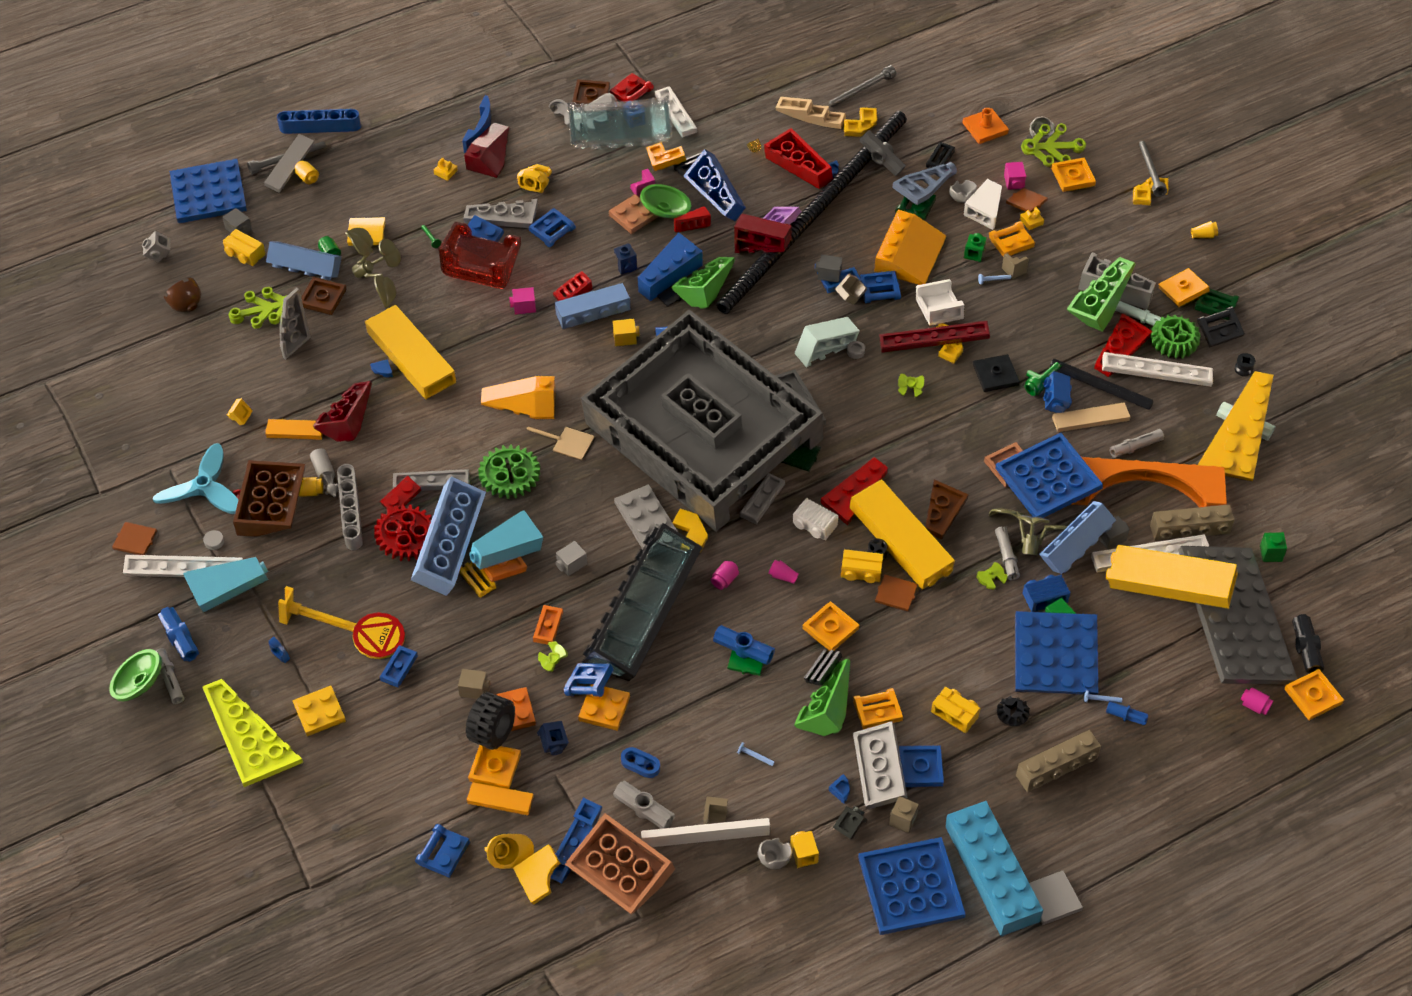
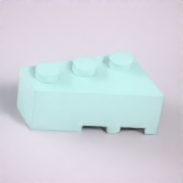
[795,317,860,368]

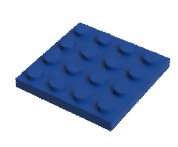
[170,159,247,223]
[995,433,1103,518]
[1015,611,1098,695]
[858,837,966,935]

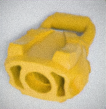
[517,164,552,193]

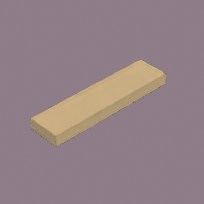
[1052,403,1130,432]

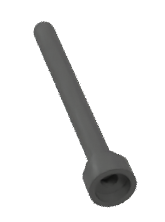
[829,65,896,107]
[247,141,326,175]
[1139,141,1167,197]

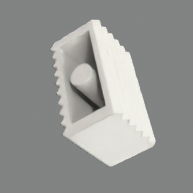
[793,498,838,540]

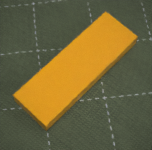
[265,419,323,440]
[467,782,534,815]

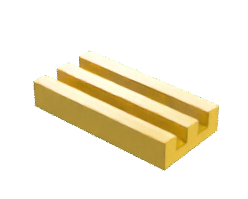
[459,561,496,598]

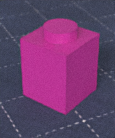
[1004,162,1026,190]
[509,287,536,314]

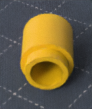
[295,161,319,185]
[299,477,324,497]

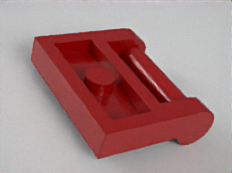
[610,73,654,104]

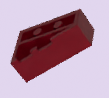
[734,214,791,253]

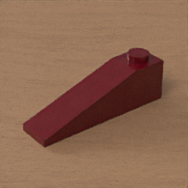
[464,123,509,178]
[313,381,372,442]

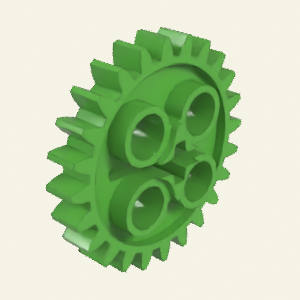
[478,444,540,499]

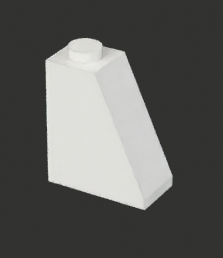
[964,179,1002,230]

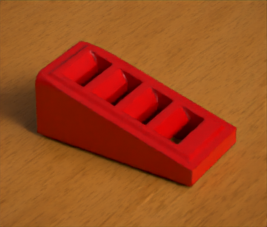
[674,206,711,232]
[553,271,592,301]

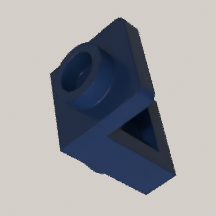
[614,244,637,275]

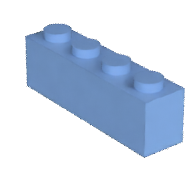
[266,241,342,280]
[555,283,630,329]
[1039,501,1116,574]

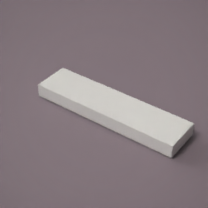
[655,86,697,137]

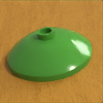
[640,184,691,219]
[110,649,162,701]

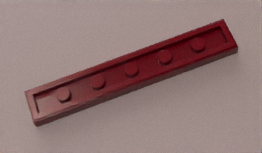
[879,321,990,353]

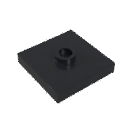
[973,354,1020,392]

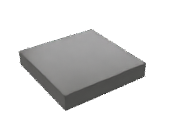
[1029,871,1083,925]

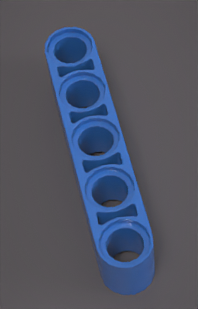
[277,109,361,134]

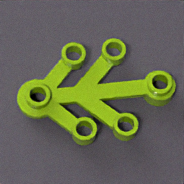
[1021,123,1086,167]
[229,287,287,329]

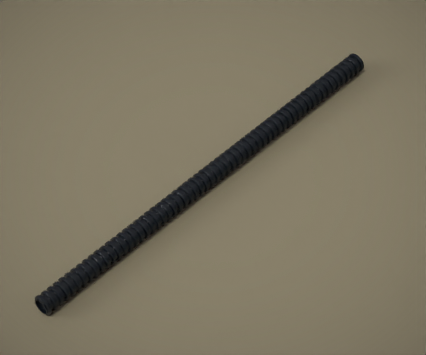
[716,111,907,314]

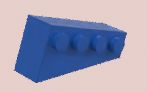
[684,149,746,221]
[638,233,703,301]

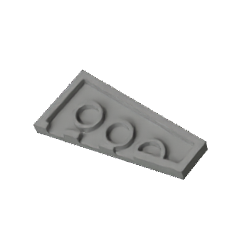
[464,199,538,228]

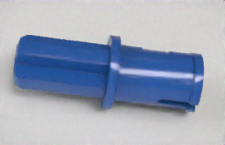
[1106,701,1148,725]

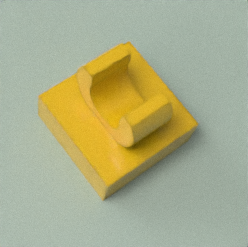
[434,158,458,181]
[1020,207,1044,230]
[227,398,253,425]

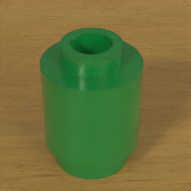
[318,236,341,256]

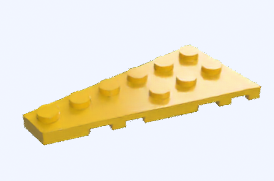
[1198,371,1274,481]

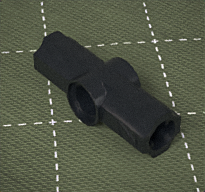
[1292,614,1324,674]

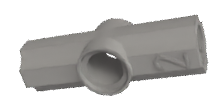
[613,780,675,829]

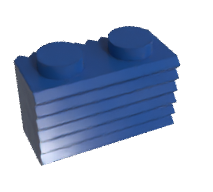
[1023,575,1070,612]

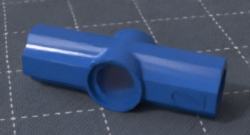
[158,607,199,662]
[713,625,775,665]

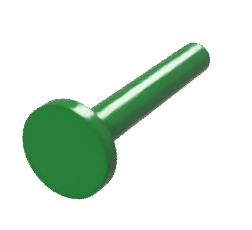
[421,225,441,248]

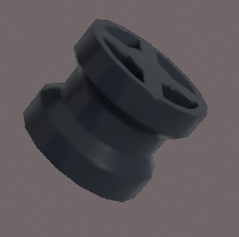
[1234,353,1256,376]
[868,538,888,562]

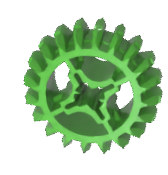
[1150,315,1201,359]

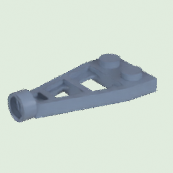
[892,162,957,205]

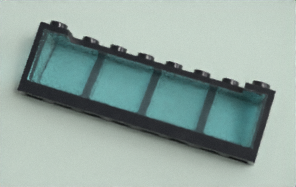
[582,523,703,682]

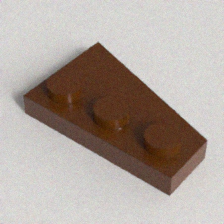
[925,479,968,539]

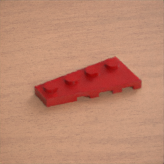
[1094,314,1152,377]

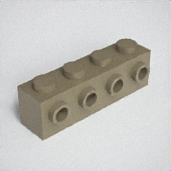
[1150,504,1235,541]
[1016,730,1101,792]

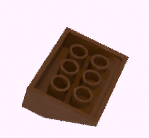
[233,460,306,537]

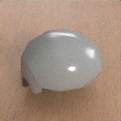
[1029,116,1055,142]
[949,180,977,203]
[757,838,793,870]

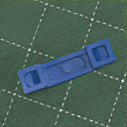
[462,95,491,153]
[551,797,603,884]

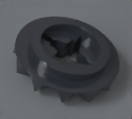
[997,695,1030,726]

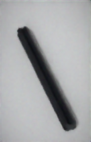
[1050,359,1153,410]

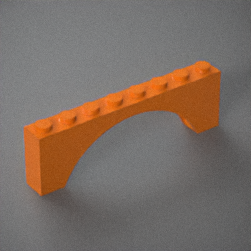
[1073,457,1227,507]

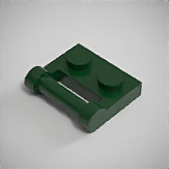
[895,195,936,221]
[1195,286,1239,321]

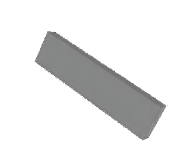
[264,134,314,193]
[393,469,470,491]

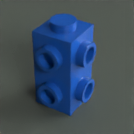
[1043,371,1072,413]

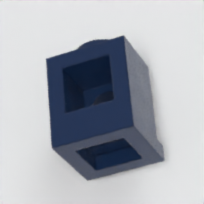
[537,721,569,755]

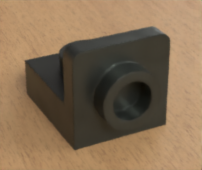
[833,806,868,840]

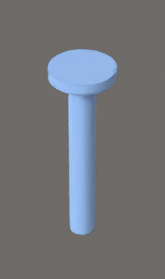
[978,274,1011,285]
[1084,690,1122,703]
[737,742,775,766]

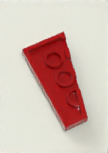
[821,457,888,526]

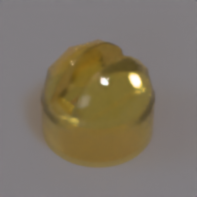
[747,138,761,152]

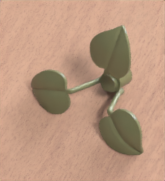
[345,228,401,308]
[989,508,1068,555]

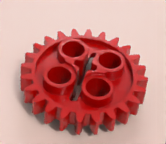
[374,504,432,561]

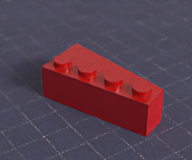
[764,128,833,189]

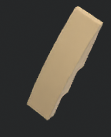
[775,97,846,129]

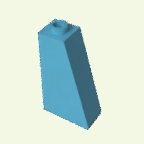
[469,511,543,570]
[183,557,268,612]

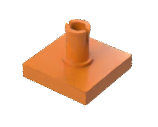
[963,108,1009,144]

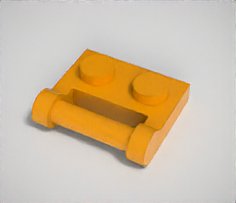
[989,221,1035,257]
[853,688,903,729]

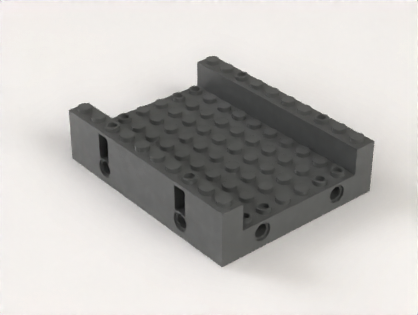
[581,310,824,532]

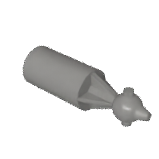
[310,449,339,497]

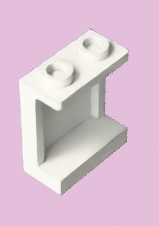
[916,279,964,326]

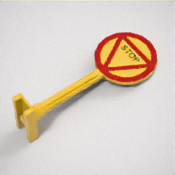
[278,586,405,659]

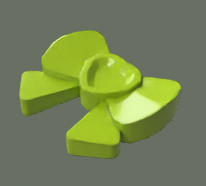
[898,374,924,397]
[977,562,1007,590]
[538,641,568,672]

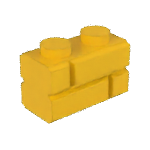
[223,229,266,266]
[841,549,883,583]
[931,687,980,733]

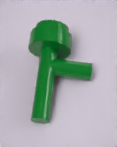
[1024,362,1061,396]

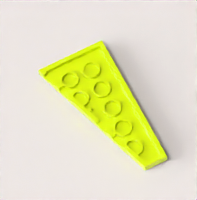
[202,679,303,787]

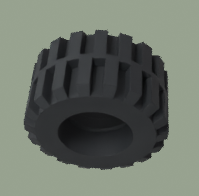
[466,692,515,750]

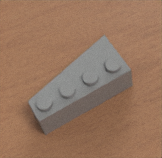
[1079,252,1156,309]

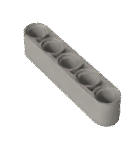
[337,464,363,550]

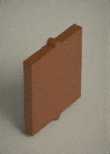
[1006,188,1048,213]
[112,522,157,555]
[875,575,918,611]

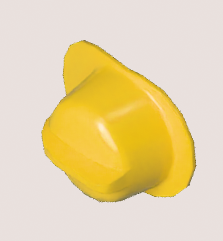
[485,834,534,869]

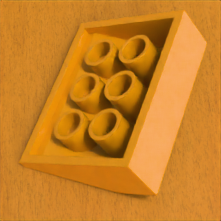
[874,210,946,285]

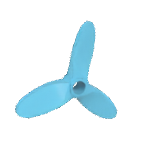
[153,443,238,514]

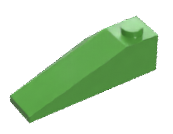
[672,257,735,309]
[1067,257,1136,332]
[794,659,850,736]

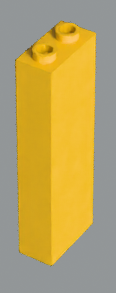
[365,305,456,400]
[850,479,955,589]
[1106,545,1238,609]

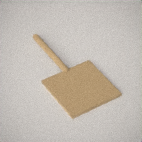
[527,427,595,460]

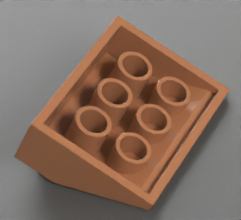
[565,813,675,915]

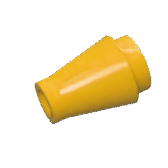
[1191,221,1218,239]

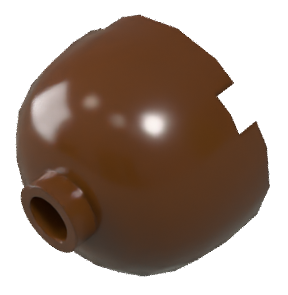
[164,277,201,312]

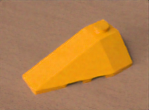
[481,376,556,419]

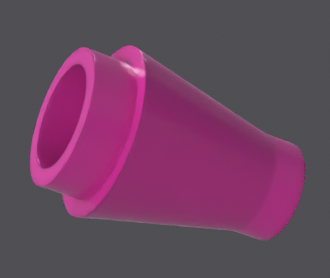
[768,560,799,584]

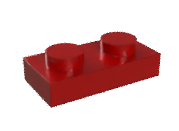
[380,475,422,511]

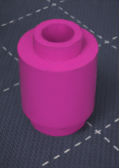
[711,561,739,590]
[1240,687,1273,715]

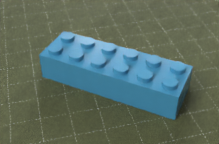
[945,801,1043,936]

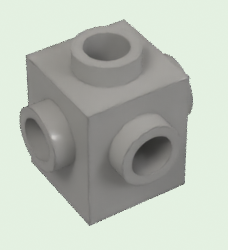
[142,231,170,262]

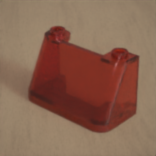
[439,222,521,289]

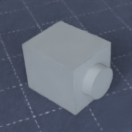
[556,541,587,576]

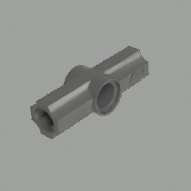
[859,130,906,176]

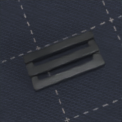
[926,142,955,168]
[804,649,843,686]

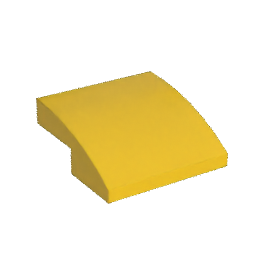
[347,217,386,246]

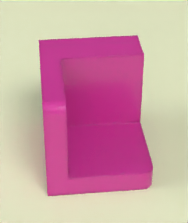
[630,169,655,197]

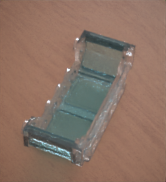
[567,95,672,150]

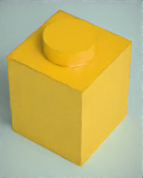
[613,319,640,346]
[790,831,819,868]

